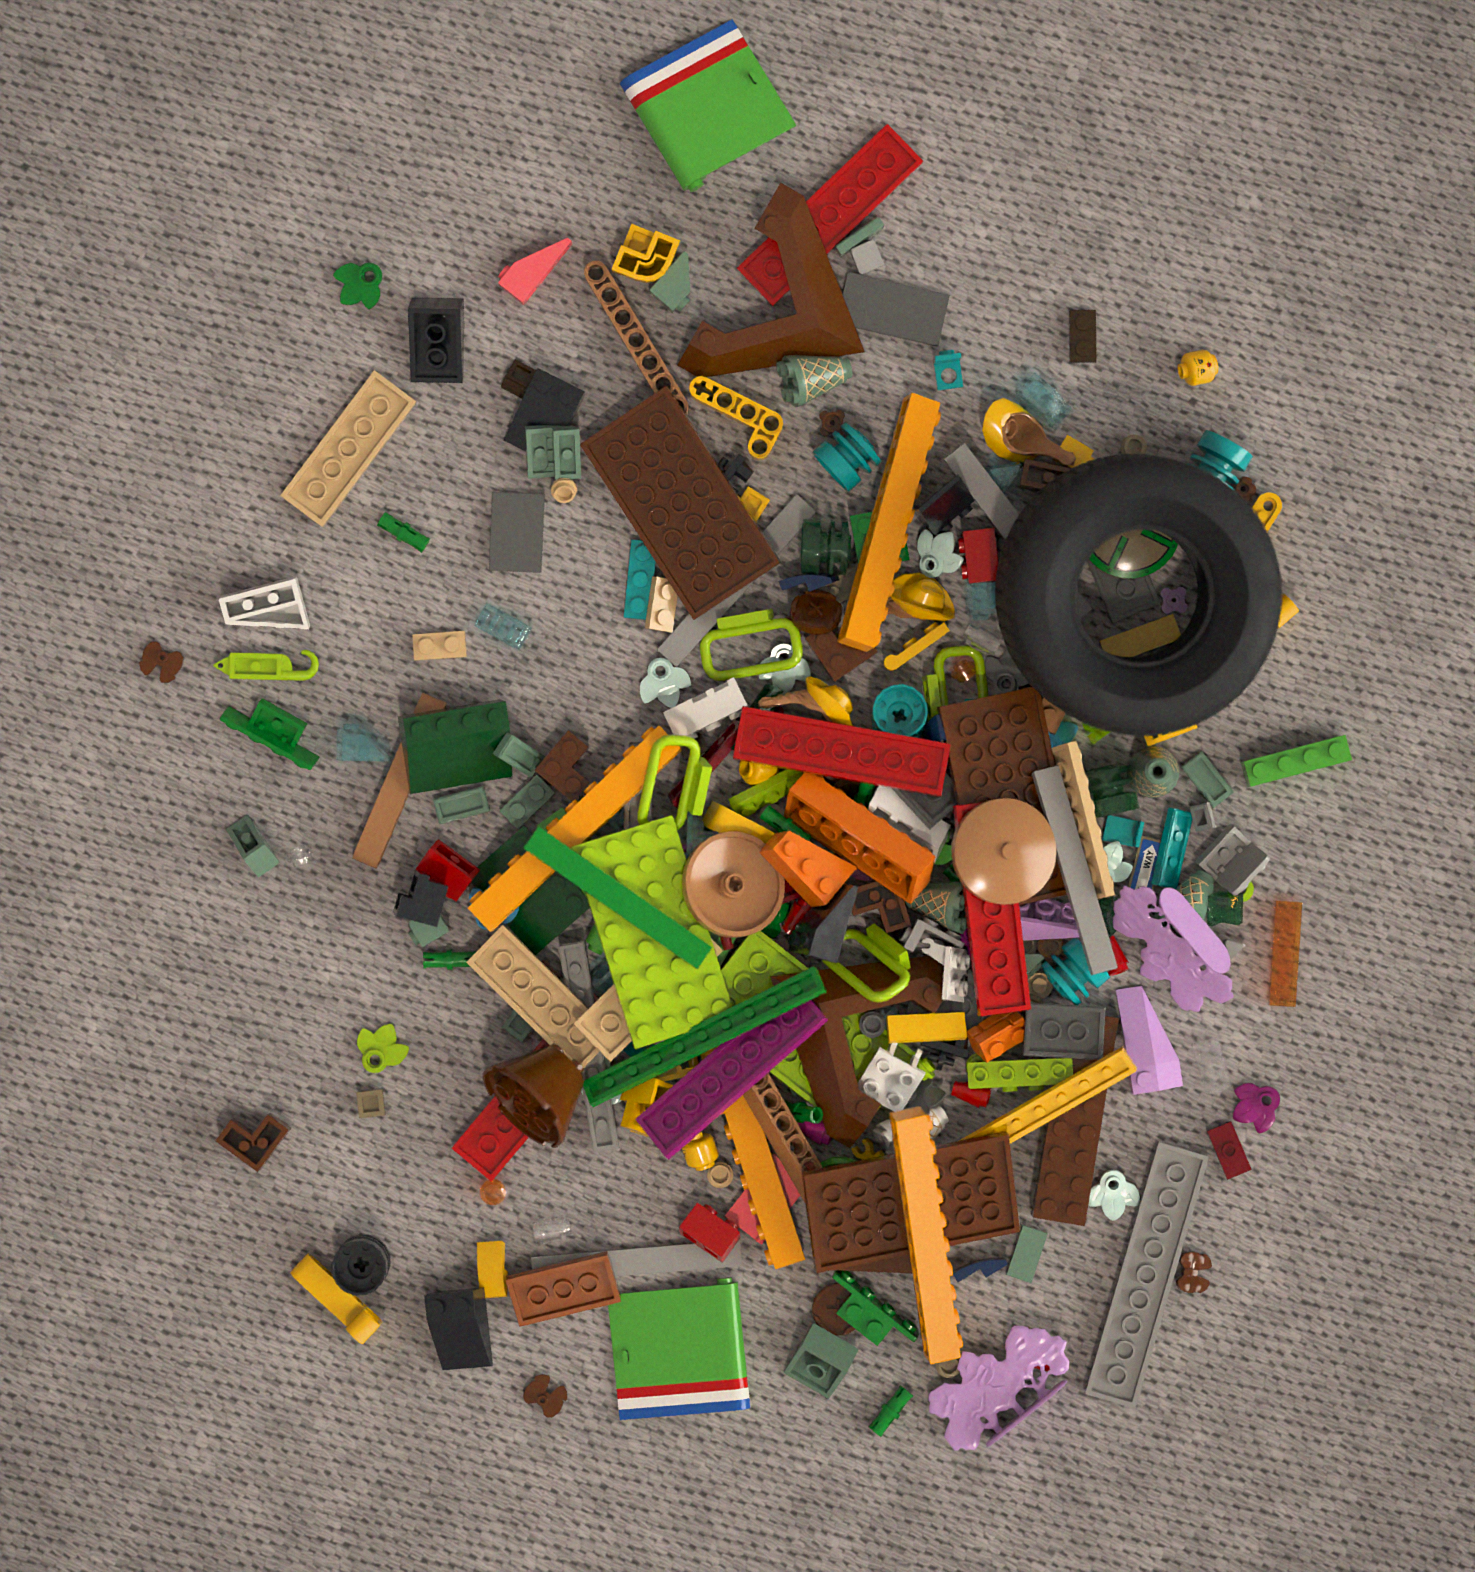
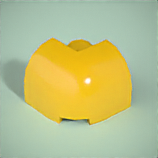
[611,224,680,283]
[619,1078,674,1137]

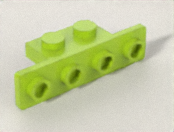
[967,1058,1073,1092]

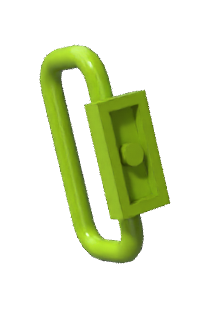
[700,608,803,681]
[922,645,988,722]
[637,735,712,830]
[821,923,911,1002]

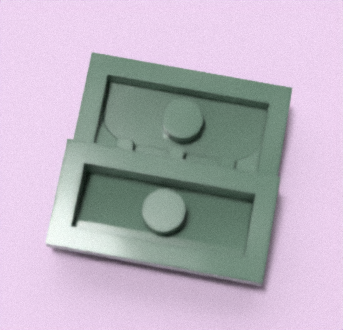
[525,425,581,480]

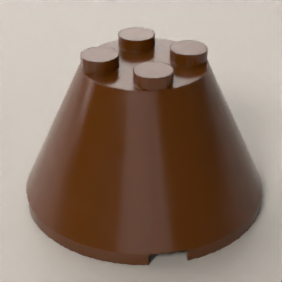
[483,1043,584,1148]

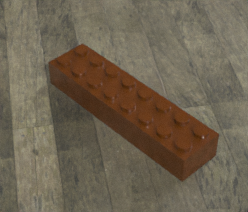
[1031,1015,1119,1226]

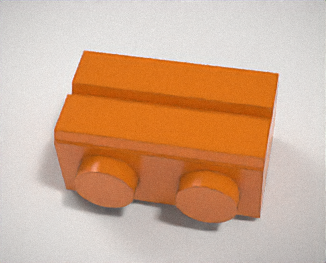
[967,1012,1025,1063]

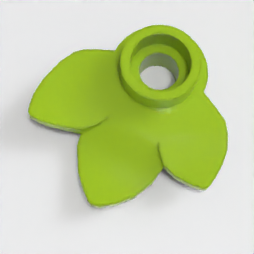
[357,1024,409,1073]

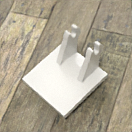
[921,938,970,1002]
[857,1043,926,1112]

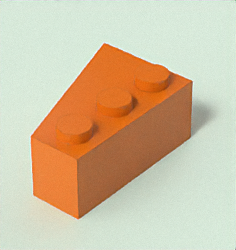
[759,831,857,907]

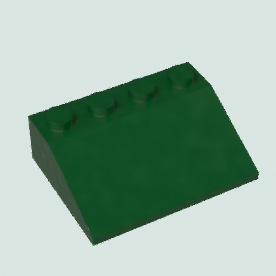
[398,699,513,794]
[472,826,590,955]

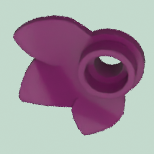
[1233,1083,1280,1133]

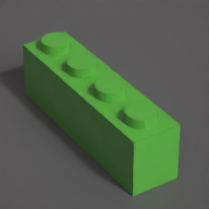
[1241,735,1352,787]

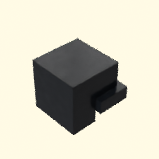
[393,869,448,927]

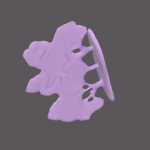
[1113,885,1234,1012]
[928,1326,1069,1451]

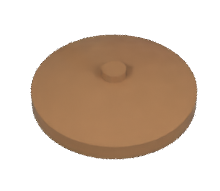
[952,798,1056,904]
[682,831,785,938]

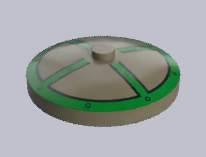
[1088,530,1178,579]

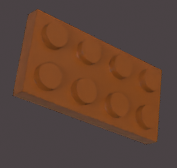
[506,1251,621,1327]

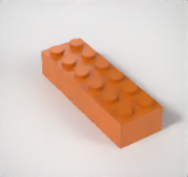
[784,772,936,904]

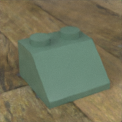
[784,1323,859,1399]

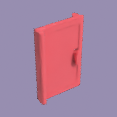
[725,1153,800,1245]

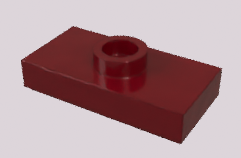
[1207,1121,1252,1180]

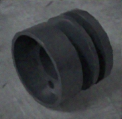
[331,1234,391,1296]

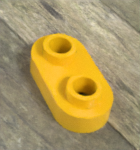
[1252,492,1282,532]

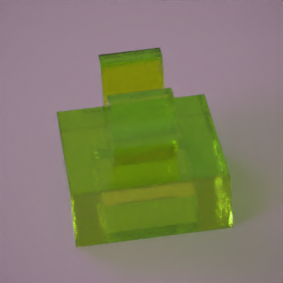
[1082,723,1110,745]

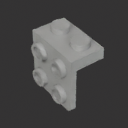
[1195,823,1270,896]
[898,917,964,953]

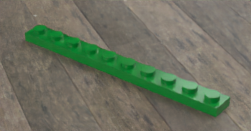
[583,966,827,1107]

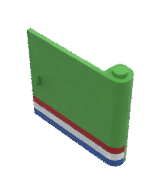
[620,19,796,192]
[608,1277,750,1420]

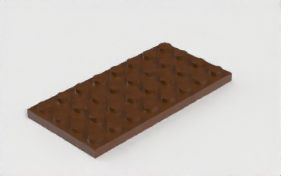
[580,386,782,620]
[937,687,1067,905]
[802,1131,1020,1273]

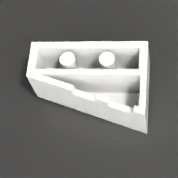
[219,576,310,630]
[663,677,748,739]
[868,786,950,863]

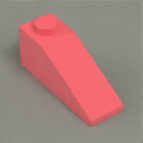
[498,238,572,305]

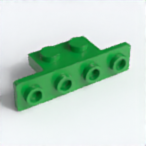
[220,698,320,770]
[832,1270,919,1346]

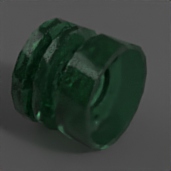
[801,519,851,575]
[1085,764,1140,818]

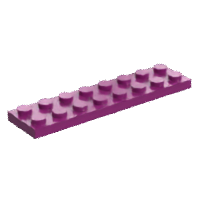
[635,1000,828,1160]

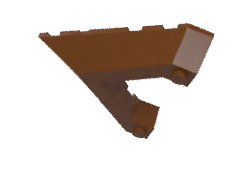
[677,183,865,377]
[770,956,944,1149]

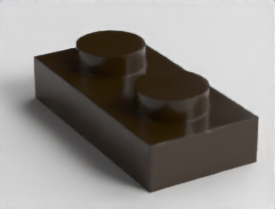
[1069,310,1097,363]

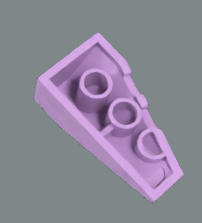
[1019,898,1079,941]
[1116,986,1183,1095]

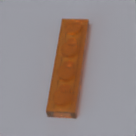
[1268,901,1303,1007]

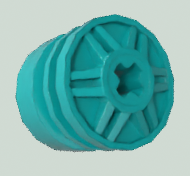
[812,422,882,492]
[1188,430,1253,487]
[871,684,928,738]
[1041,938,1110,1005]

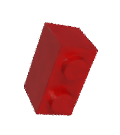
[958,528,998,585]
[414,839,480,902]
[679,1203,741,1263]

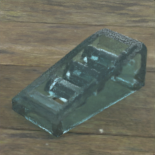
[474,603,533,651]

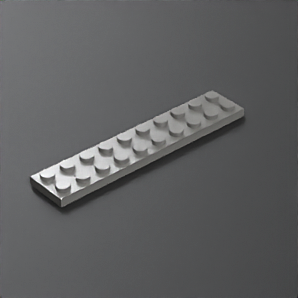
[1084,1141,1209,1409]

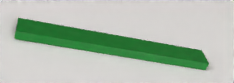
[523,826,712,969]

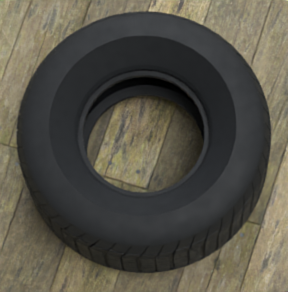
[995,454,1282,736]

